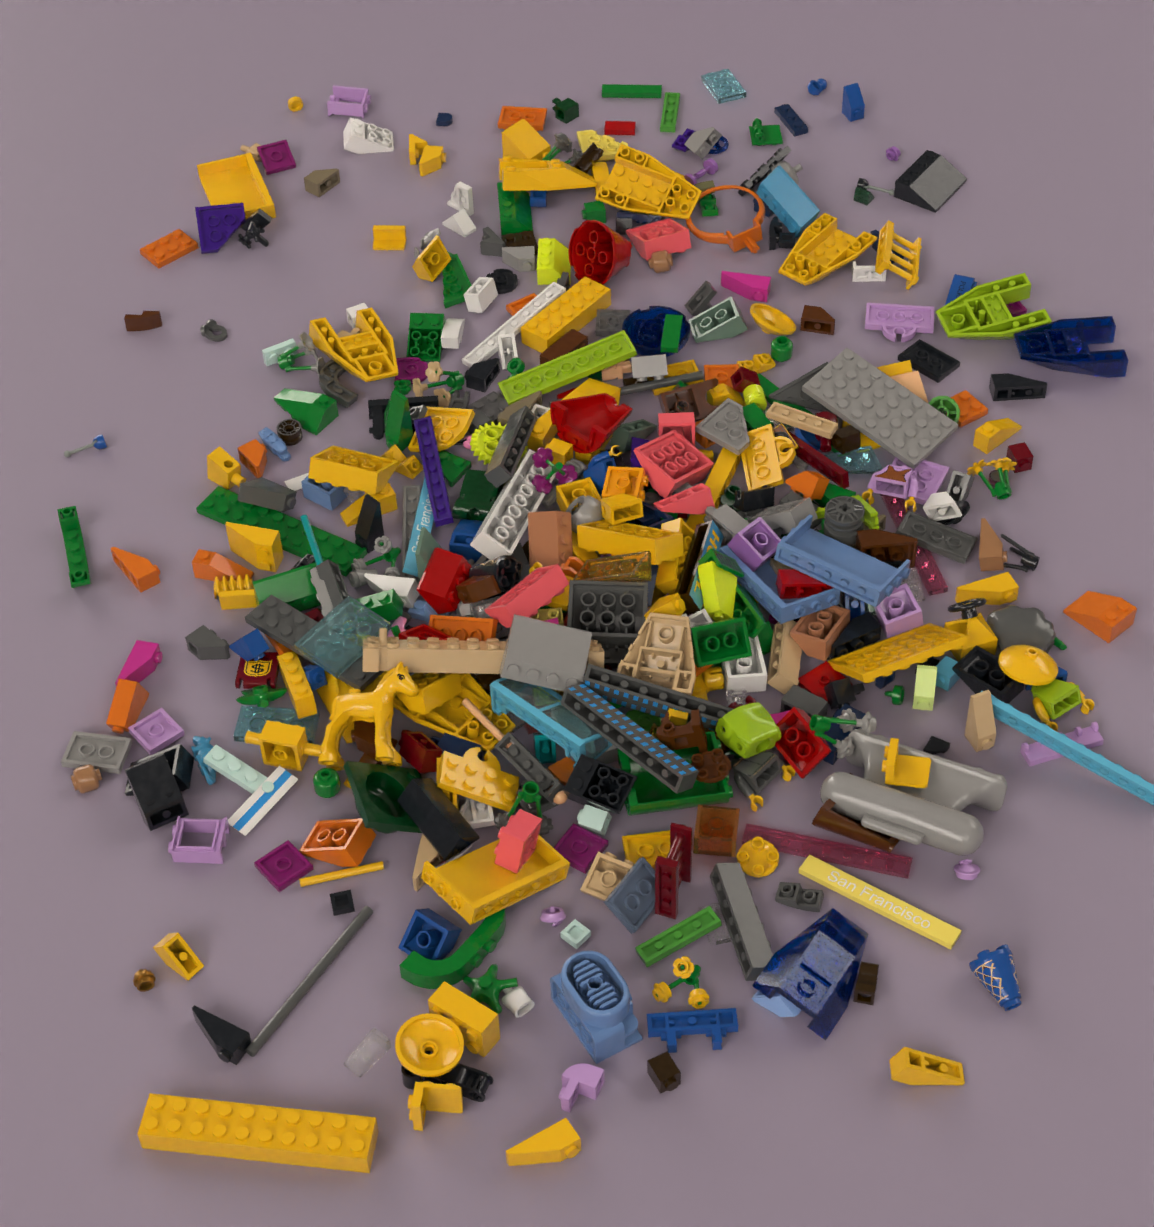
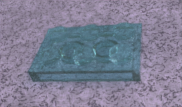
[701,69,746,104]

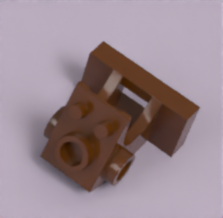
[656,709,708,753]

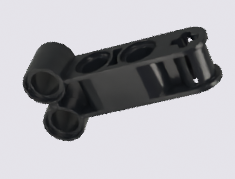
[401,1051,494,1102]

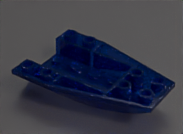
[752,908,869,1040]

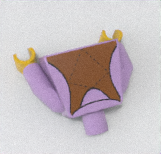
[862,465,919,512]

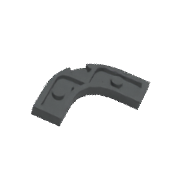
[319,359,358,408]

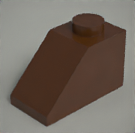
[800,305,835,335]
[455,575,501,604]
[351,720,376,759]

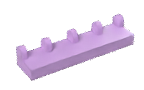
[1020,721,1104,767]

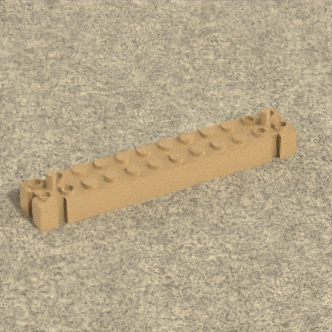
[362,628,605,674]

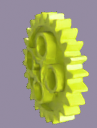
[470,422,528,465]

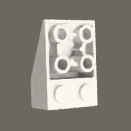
[343,117,394,154]

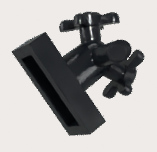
[238,208,272,249]

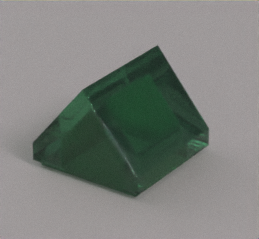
[854,187,874,205]

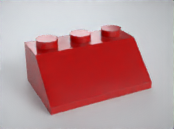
[416,547,472,615]

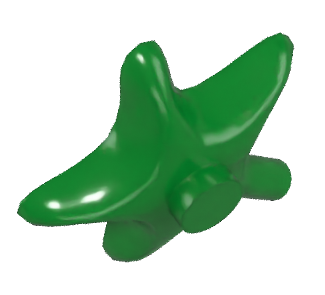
[236,684,287,708]
[463,964,518,1014]

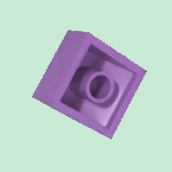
[727,517,781,572]

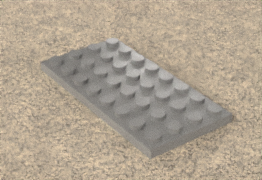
[802,348,959,469]

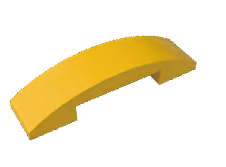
[591,161,609,201]

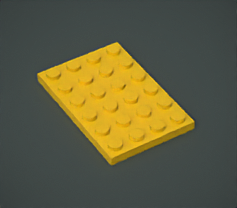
[827,623,969,683]

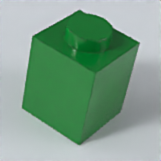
[581,201,606,223]

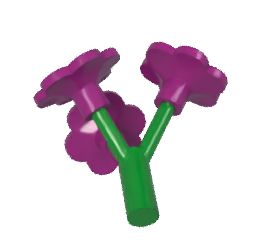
[532,447,578,494]

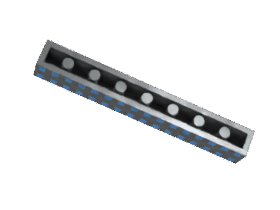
[582,664,733,735]
[560,683,699,793]

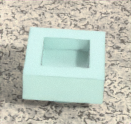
[560,919,591,949]

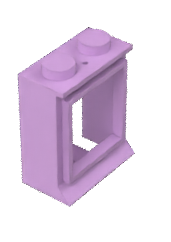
[327,85,371,119]
[168,816,230,864]

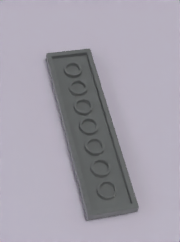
[245,594,384,692]

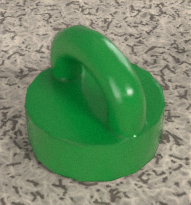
[884,685,905,705]

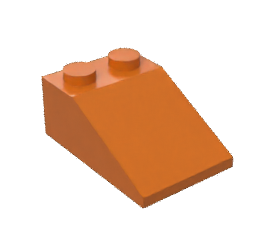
[1063,591,1137,643]
[299,818,376,867]

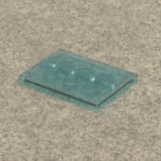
[294,595,392,678]

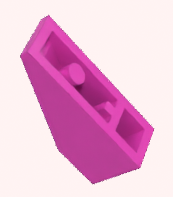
[721,271,771,302]
[115,640,163,686]

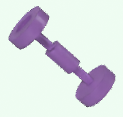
[684,158,718,185]

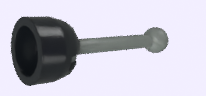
[856,178,894,196]

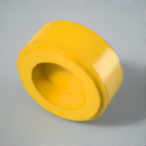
[287,96,303,112]

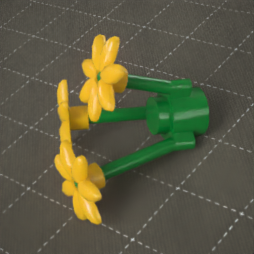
[967,457,1017,500]

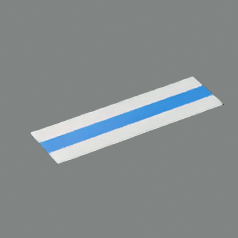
[228,765,298,836]

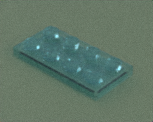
[233,706,320,744]

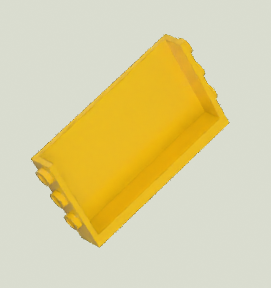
[197,153,276,220]
[421,835,570,925]

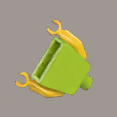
[1031,679,1094,731]

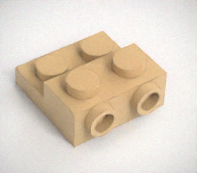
[580,852,635,901]

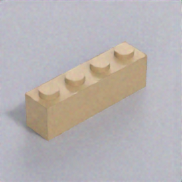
[767,620,802,695]

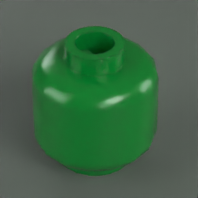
[771,336,793,362]
[313,768,341,798]

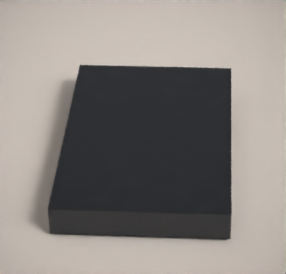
[898,339,960,383]

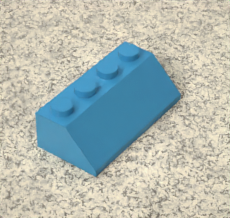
[756,165,820,238]

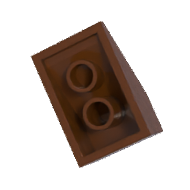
[855,529,918,568]

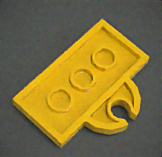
[741,424,796,491]
[437,747,519,812]

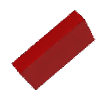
[604,121,636,136]

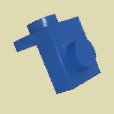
[302,665,328,690]

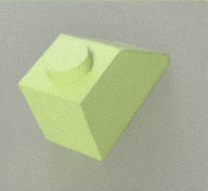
[912,665,937,711]

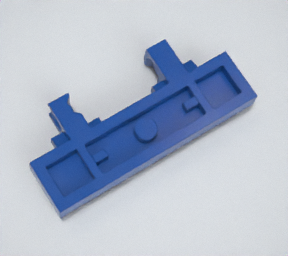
[647,1008,738,1053]

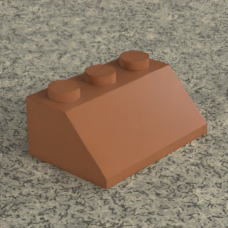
[528,511,573,568]
[790,605,850,661]

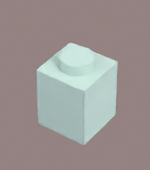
[577,804,612,836]

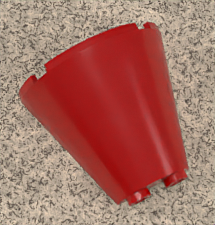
[550,393,633,454]

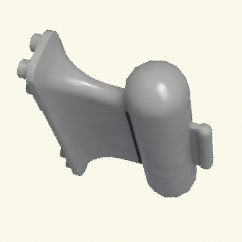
[820,728,1007,856]

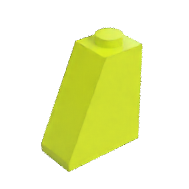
[698,561,738,621]

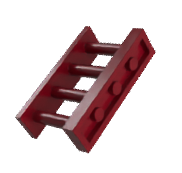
[655,823,692,920]

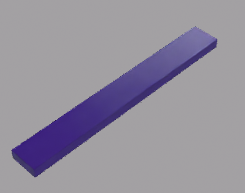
[414,416,454,527]

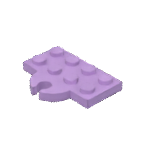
[865,303,934,342]

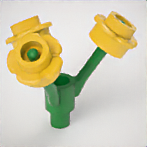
[652,956,710,1009]

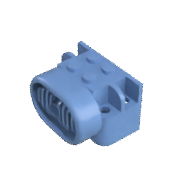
[550,951,643,1064]

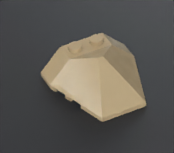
[617,612,696,695]

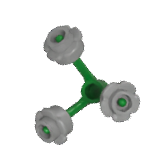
[351,536,401,577]

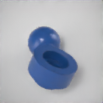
[807,78,827,95]

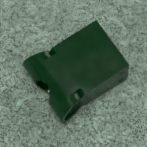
[452,469,503,521]

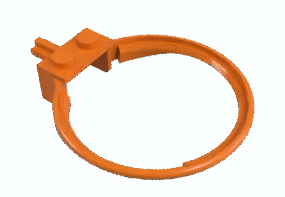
[685,185,765,254]

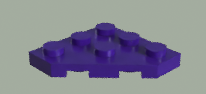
[195,203,245,254]

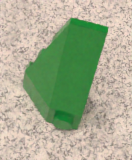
[274,388,339,435]
[384,389,413,451]
[733,584,767,639]

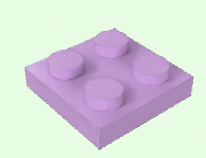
[128,707,185,755]

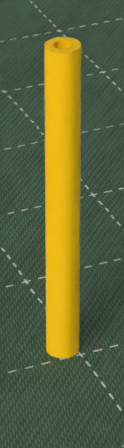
[299,861,384,887]

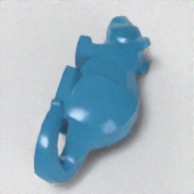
[191,736,217,785]

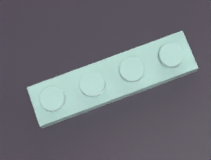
[203,745,274,794]

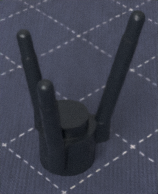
[1001,534,1040,572]

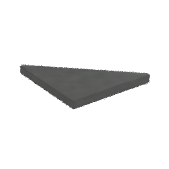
[769,362,836,415]

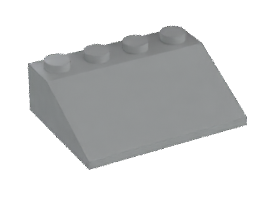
[499,614,592,692]

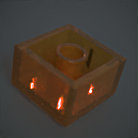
[693,805,740,857]

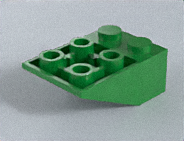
[406,313,446,362]

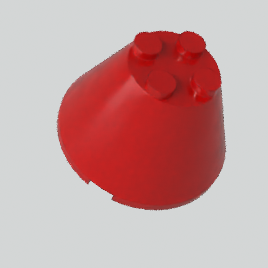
[568,220,632,285]

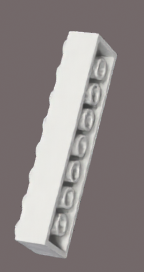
[470,449,557,560]

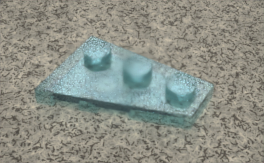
[824,445,883,474]

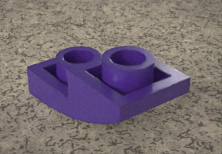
[672,128,696,152]

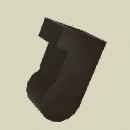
[853,962,879,1005]

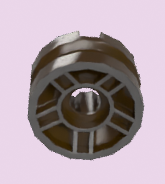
[276,419,303,446]

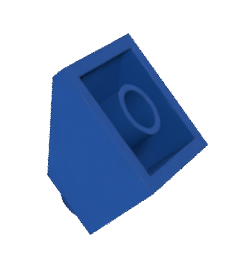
[398,908,462,960]

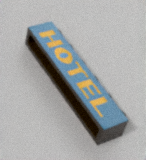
[675,520,724,615]

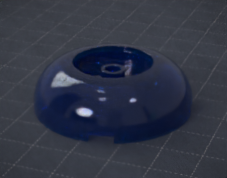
[622,306,690,357]

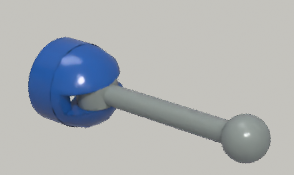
[64,434,107,457]

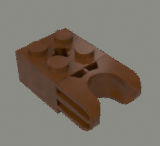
[658,378,719,422]

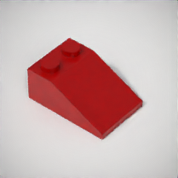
[775,707,832,779]

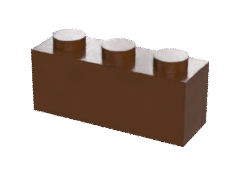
[540,329,588,365]

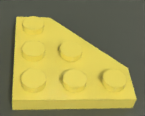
[577,130,628,162]

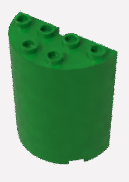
[617,731,733,816]

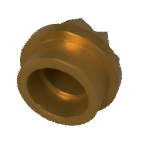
[133,969,155,992]

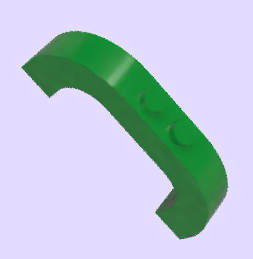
[399,909,506,989]

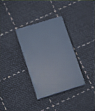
[604,857,655,934]

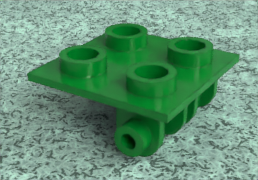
[749,118,783,146]

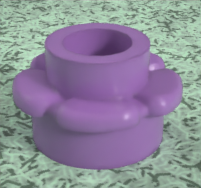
[886,146,901,161]

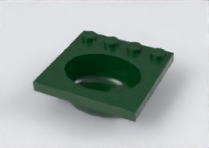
[343,761,422,834]

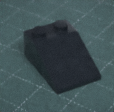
[952,645,1024,704]
[125,744,194,796]

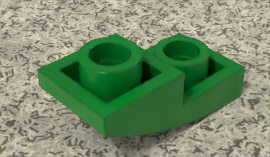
[699,193,718,217]

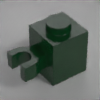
[552,97,579,124]

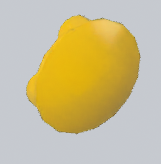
[737,836,779,878]

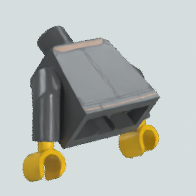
[731,751,796,812]

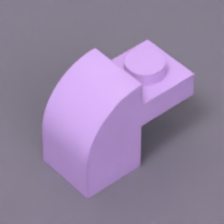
[559,1063,605,1113]

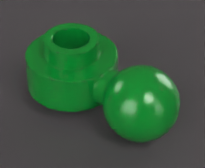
[507,358,525,379]

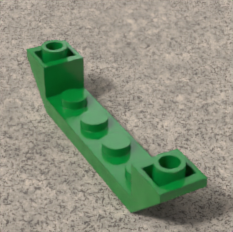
[57,506,92,588]

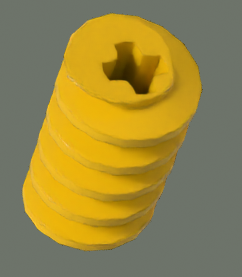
[214,574,254,599]

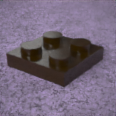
[501,231,538,255]

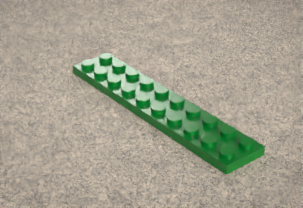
[196,486,367,577]

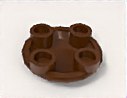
[690,748,731,783]

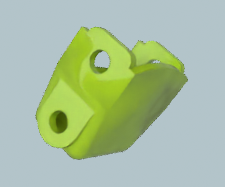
[716,702,781,759]

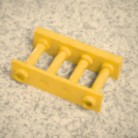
[875,220,922,290]

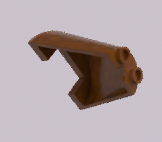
[811,773,900,853]

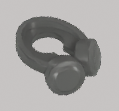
[200,319,227,342]

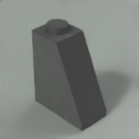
[237,477,297,512]

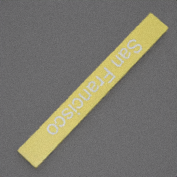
[799,854,962,950]

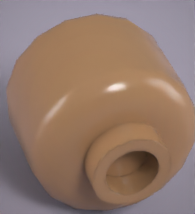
[648,250,673,273]
[70,764,102,794]

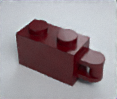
[398,730,443,774]

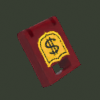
[235,652,279,689]

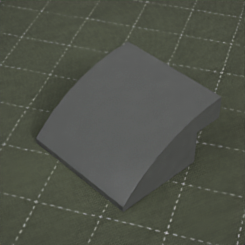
[567,580,648,668]

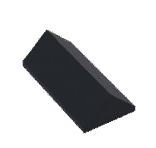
[397,778,480,861]

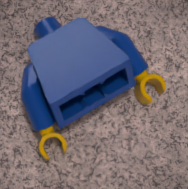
[583,445,623,498]

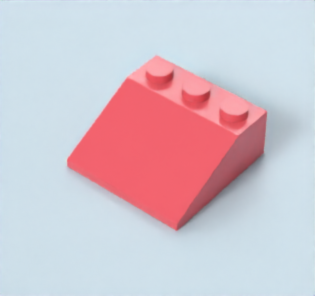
[626,218,691,261]

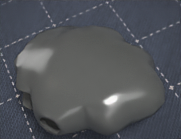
[987,605,1056,653]

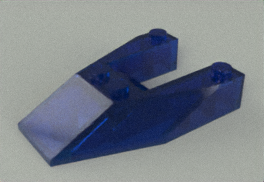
[1013,316,1129,378]

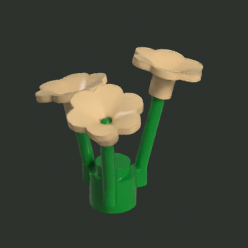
[412,361,465,407]

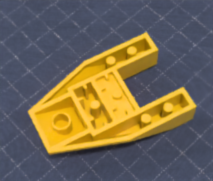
[499,156,597,191]
[309,307,398,382]
[527,378,621,469]

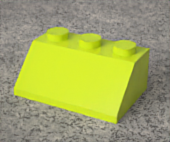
[537,238,571,285]

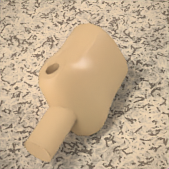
[240,143,261,161]

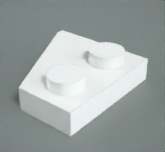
[447,182,474,216]
[460,797,495,829]

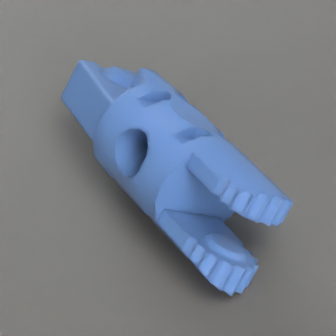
[258,427,291,462]

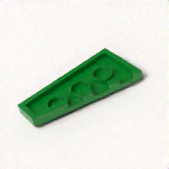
[442,254,472,308]

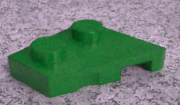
[439,450,472,488]

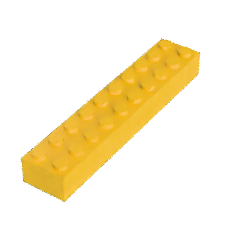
[137,1093,379,1173]

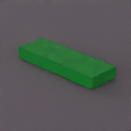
[661,314,683,353]

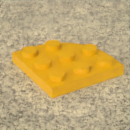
[408,406,475,452]

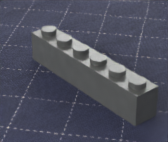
[484,406,537,488]
[710,863,777,981]

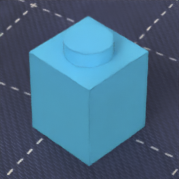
[936,656,960,691]

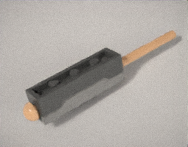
[462,698,568,805]

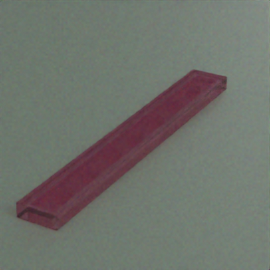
[880,494,948,596]
[742,824,913,879]

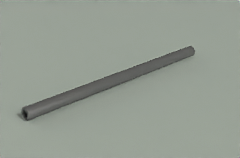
[549,371,703,406]
[246,906,373,1057]

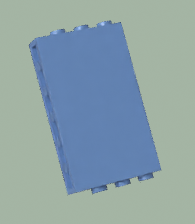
[774,514,911,607]
[719,545,840,624]

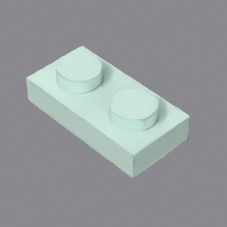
[262,338,297,366]

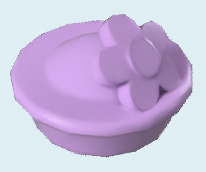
[954,859,981,880]
[540,906,566,927]

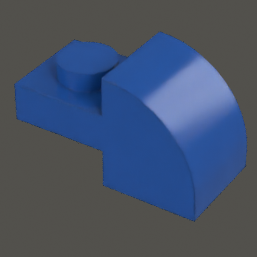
[530,191,547,207]

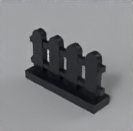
[368,395,439,440]

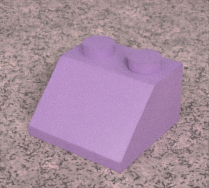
[874,583,923,638]

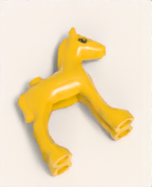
[318,661,419,771]

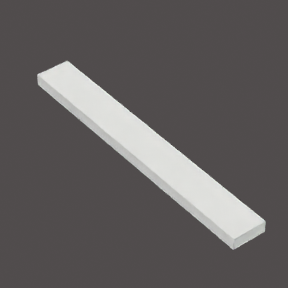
[462,282,566,368]

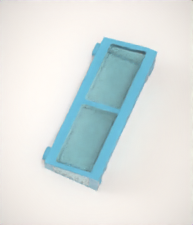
[490,678,613,768]

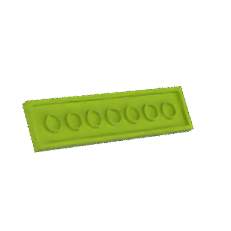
[497,330,637,406]

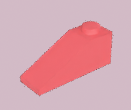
[653,483,715,515]

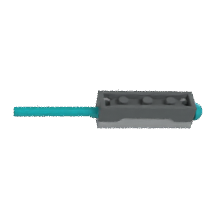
[300,515,360,638]

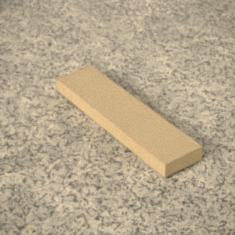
[766,402,838,439]

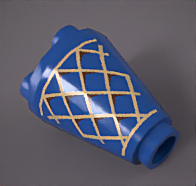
[969,944,1022,1011]

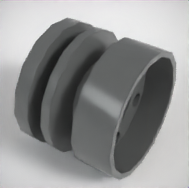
[823,496,865,546]

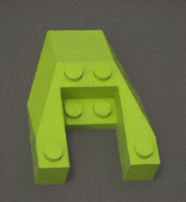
[936,273,1052,340]

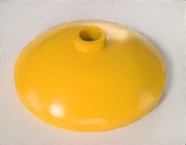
[750,303,796,336]
[998,645,1058,686]
[395,1013,464,1077]

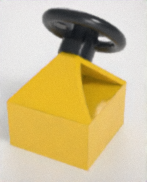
[944,598,998,662]

